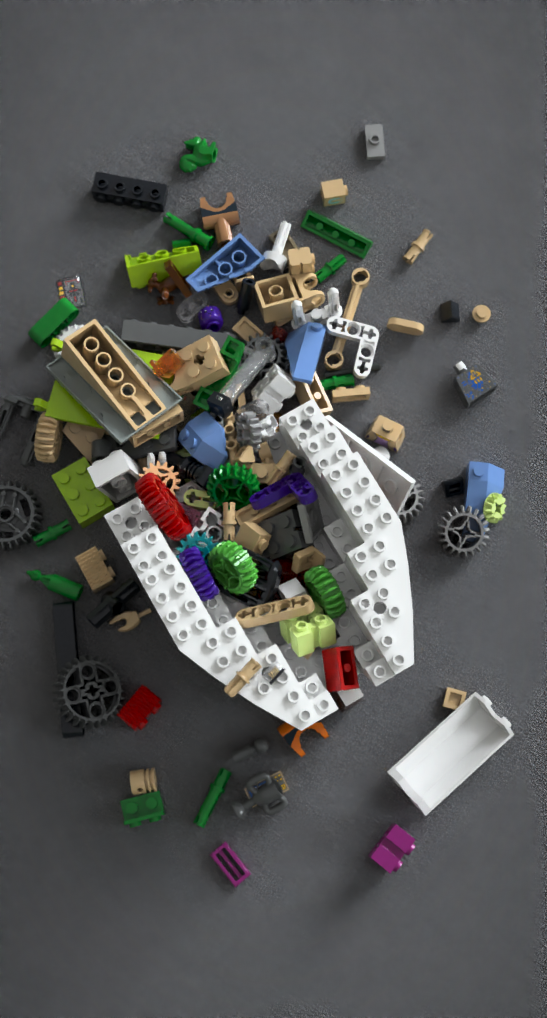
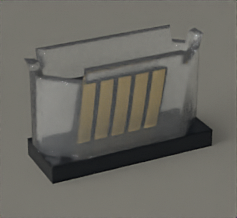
[262,660,286,685]

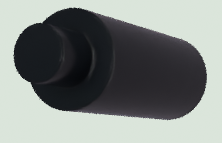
[236,278,256,315]

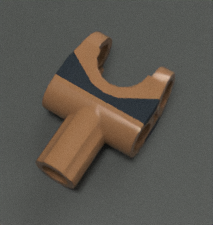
[200,192,240,247]

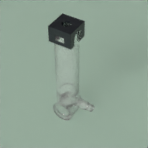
[207,336,276,419]

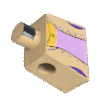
[365,415,405,453]

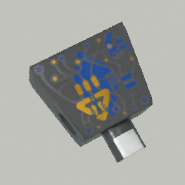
[453,361,498,409]

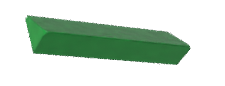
[300,210,373,259]

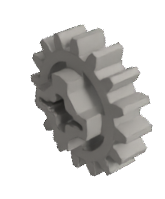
[236,411,262,453]

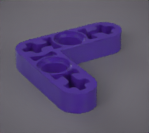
[249,472,318,510]

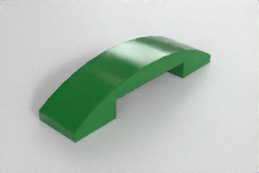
[192,335,245,412]

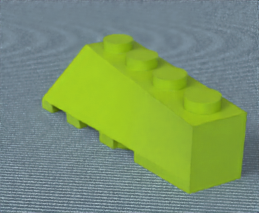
[124,245,202,289]

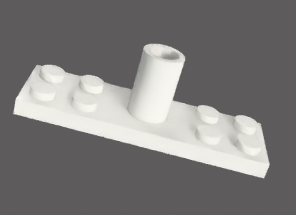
[325,415,416,513]

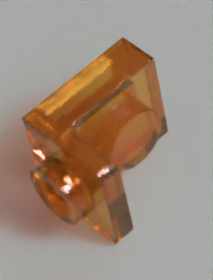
[149,348,185,379]

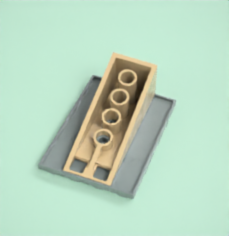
[45,319,183,445]

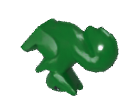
[179,137,218,173]

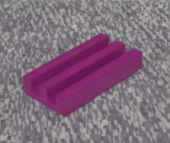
[210,841,251,887]

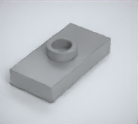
[364,124,385,160]

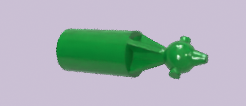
[26,570,84,601]

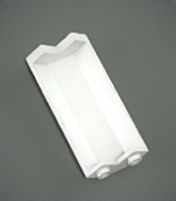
[387,692,514,816]

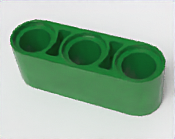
[28,297,79,348]

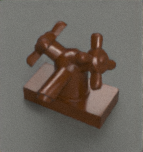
[147,259,192,306]

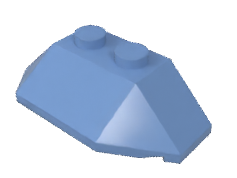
[178,411,228,469]

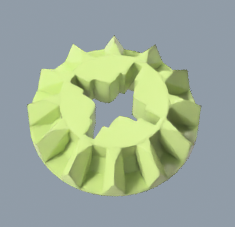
[483,493,507,523]

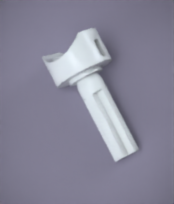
[260,221,291,274]

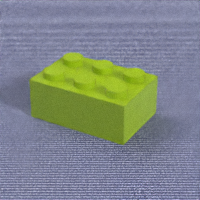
[51,457,115,528]

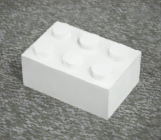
[87,449,144,503]

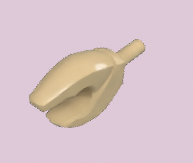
[109,608,152,632]

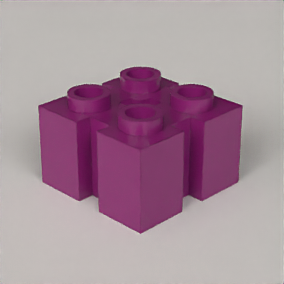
[368,823,415,873]

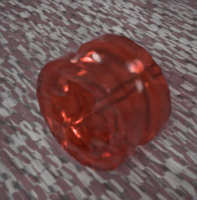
[269,326,288,343]

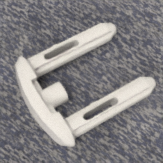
[291,287,343,330]

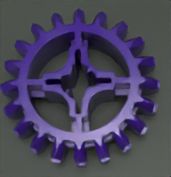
[179,546,219,602]

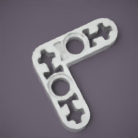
[325,316,379,379]

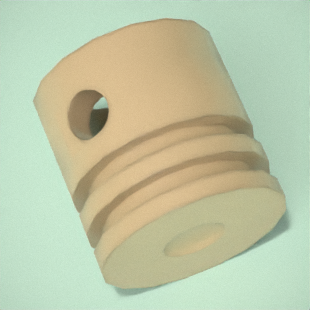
[130,767,157,795]

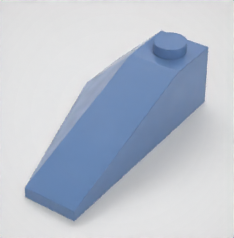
[185,233,265,293]
[284,322,327,384]

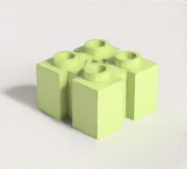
[279,602,337,657]

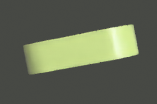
[184,489,220,511]

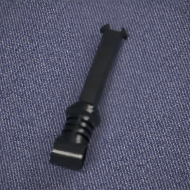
[155,451,214,491]

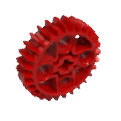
[135,472,193,542]

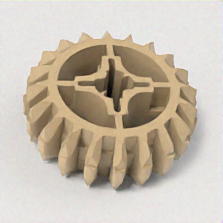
[34,412,64,463]

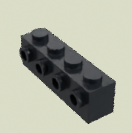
[92,172,168,212]

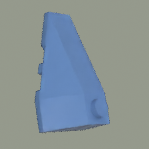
[462,461,505,542]

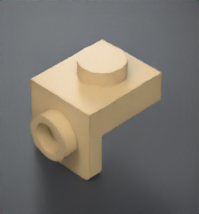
[291,546,326,574]

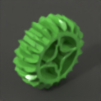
[208,540,259,595]
[304,565,346,619]

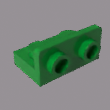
[120,791,166,828]

